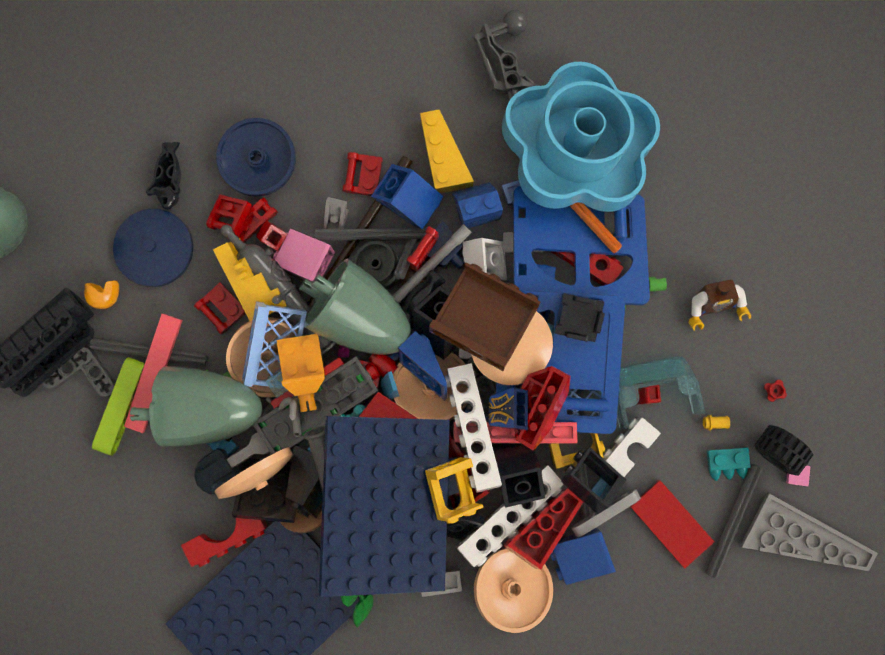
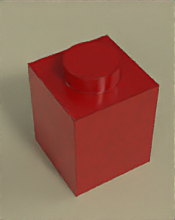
[256,220,288,251]

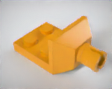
[277,334,325,412]

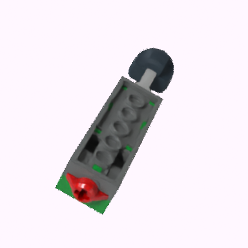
[194,356,381,494]

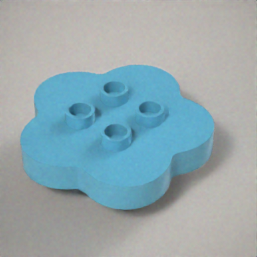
[502,62,660,212]

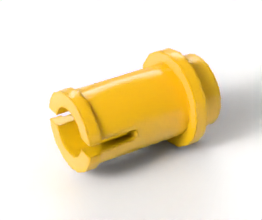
[703,415,730,431]

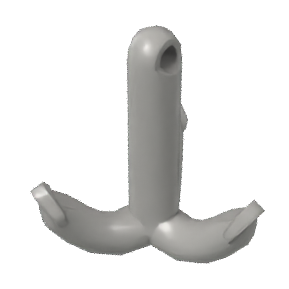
[278,397,313,437]

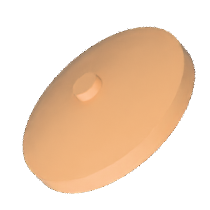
[472,311,553,385]
[226,317,298,397]
[393,353,468,421]
[214,447,294,499]
[474,548,553,633]

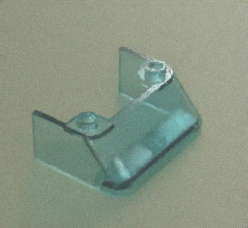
[617,356,705,429]

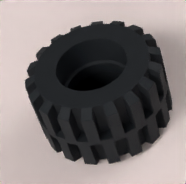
[754,425,813,476]

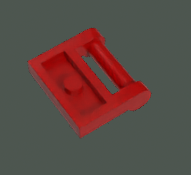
[342,152,383,196]
[206,195,252,236]
[406,226,439,271]
[194,282,246,335]

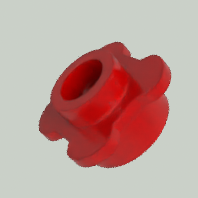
[764,380,787,402]

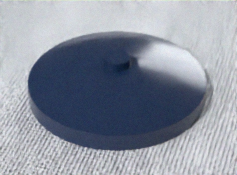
[216,118,296,197]
[113,209,193,287]

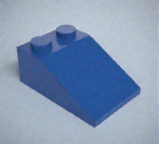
[398,331,447,401]

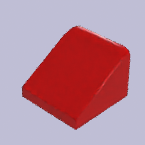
[635,383,661,404]

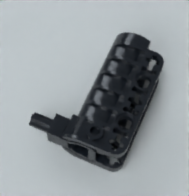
[0,288,94,397]

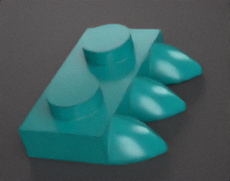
[707,447,751,481]

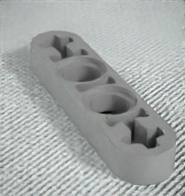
[571,489,641,537]

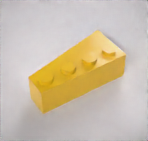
[420,110,474,193]

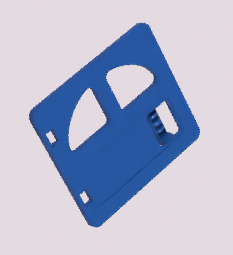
[513,186,650,305]
[496,290,625,434]

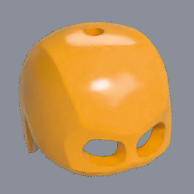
[84,280,119,309]

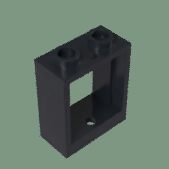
[561,447,627,514]

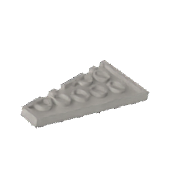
[740,493,878,571]

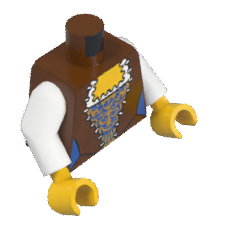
[688,279,751,331]

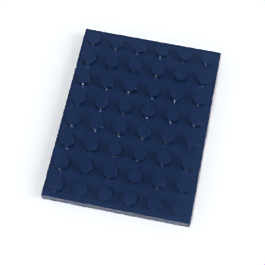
[319,416,450,597]
[166,521,365,655]

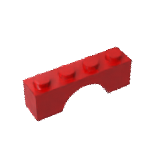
[181,518,268,568]

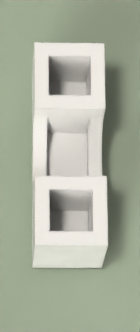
[603,417,661,477]

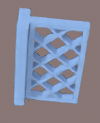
[242,302,307,389]

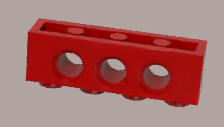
[550,251,624,286]

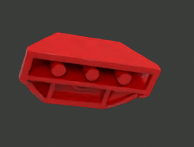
[514,366,571,450]

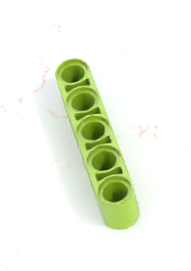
[92,357,145,456]

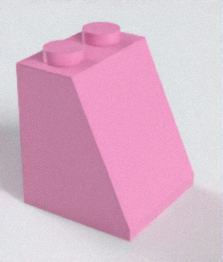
[273,229,335,282]

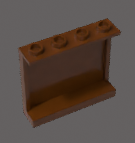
[429,263,540,371]

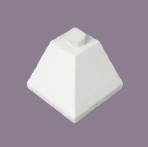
[462,238,507,281]

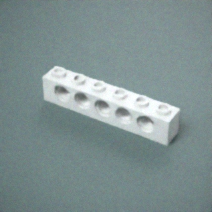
[444,363,502,493]
[456,465,564,567]

